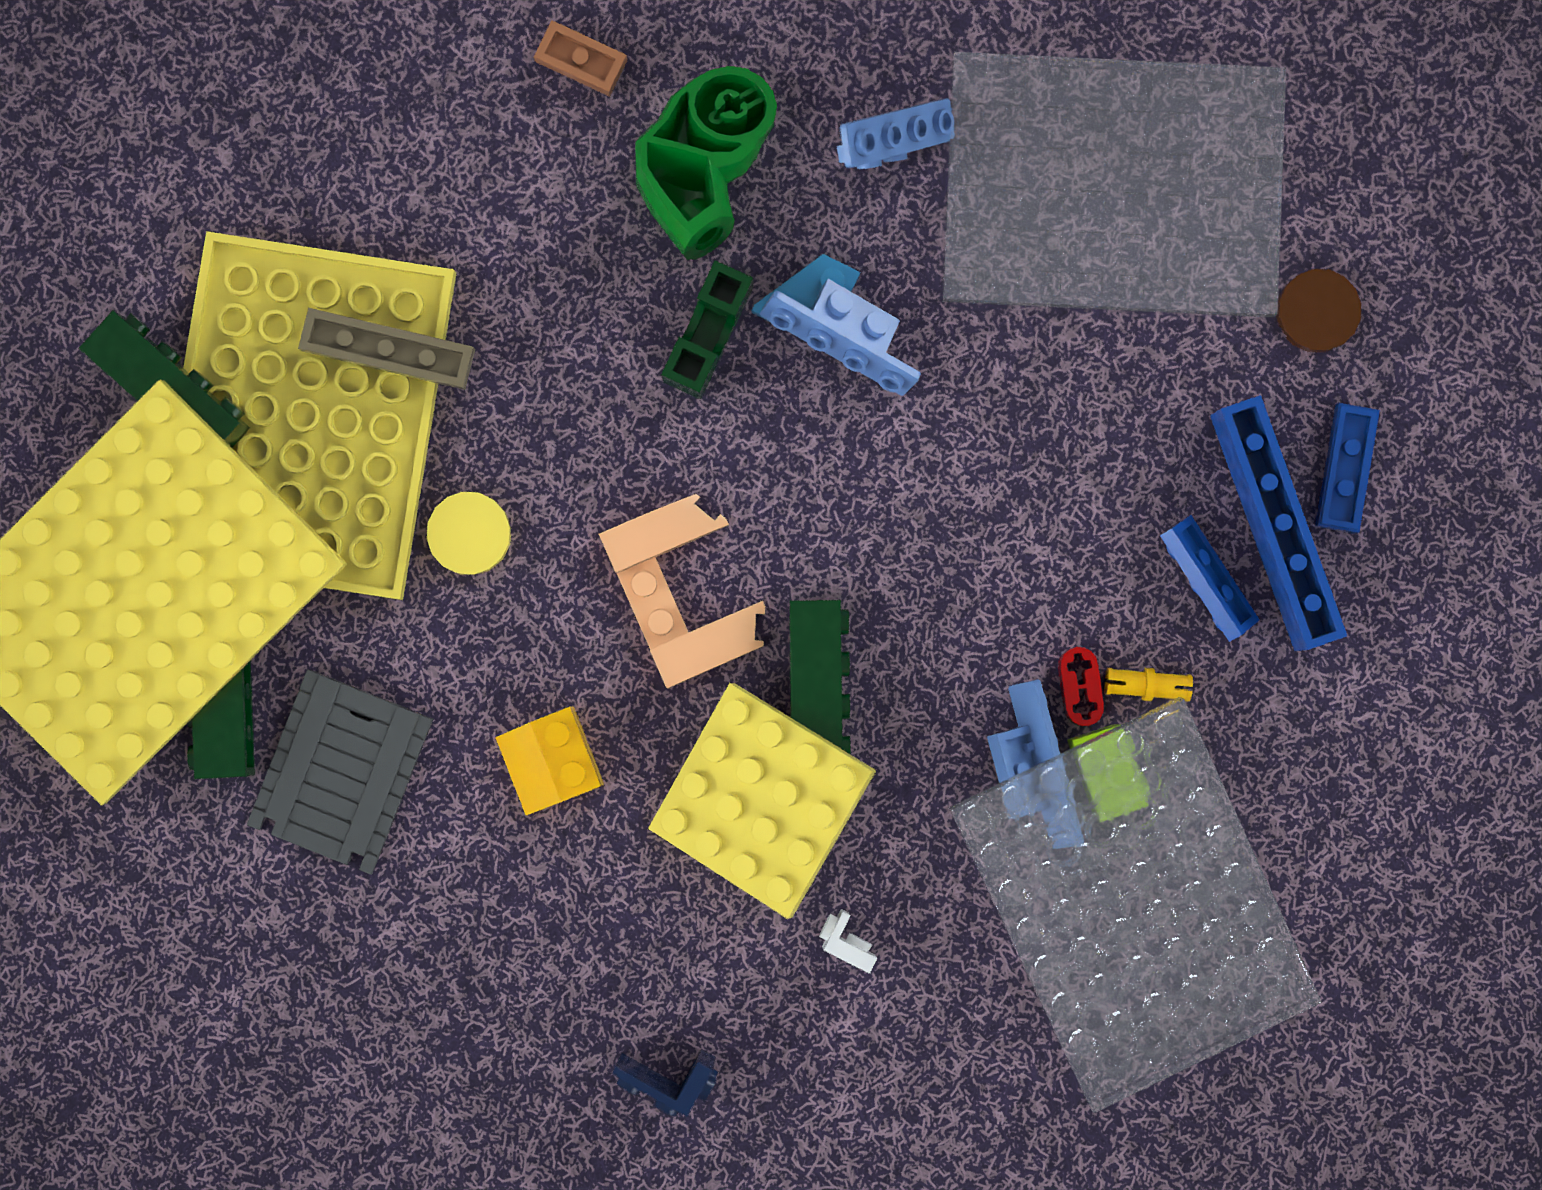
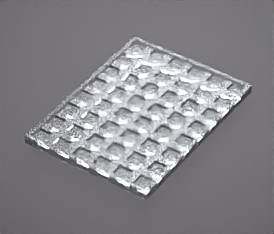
[942,52,1286,318]

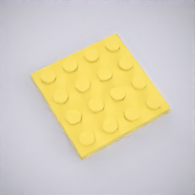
[648,683,876,919]

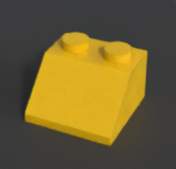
[495,706,604,815]

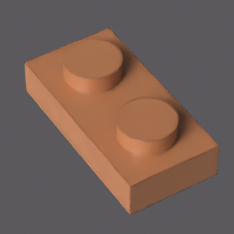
[534,20,628,97]

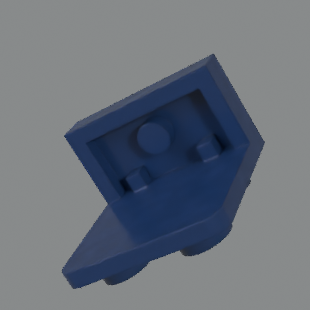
[612,1049,719,1117]

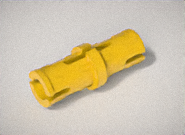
[1104,668,1193,702]

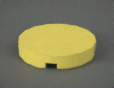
[427,492,511,575]

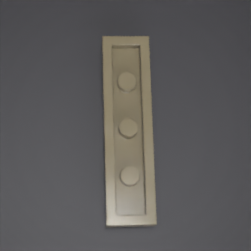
[298,308,475,390]

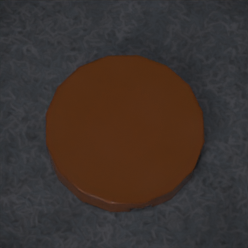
[1276,269,1361,353]

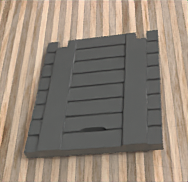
[247,669,434,875]

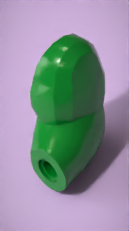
[635,66,777,260]

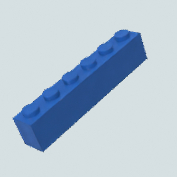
[1210,395,1347,651]

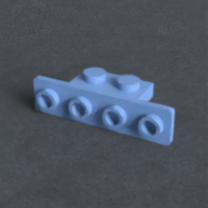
[837,99,954,169]
[760,279,921,396]
[987,679,1083,848]

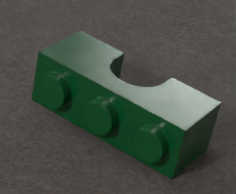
[661,260,753,400]

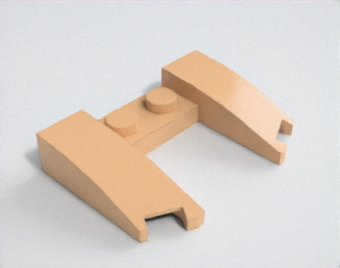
[599,494,765,689]

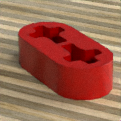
[1058,647,1104,726]

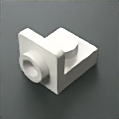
[819,909,877,974]

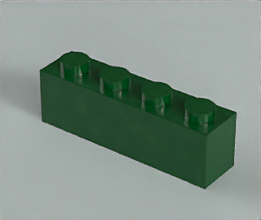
[78,310,250,448]
[789,600,851,755]
[187,660,255,779]

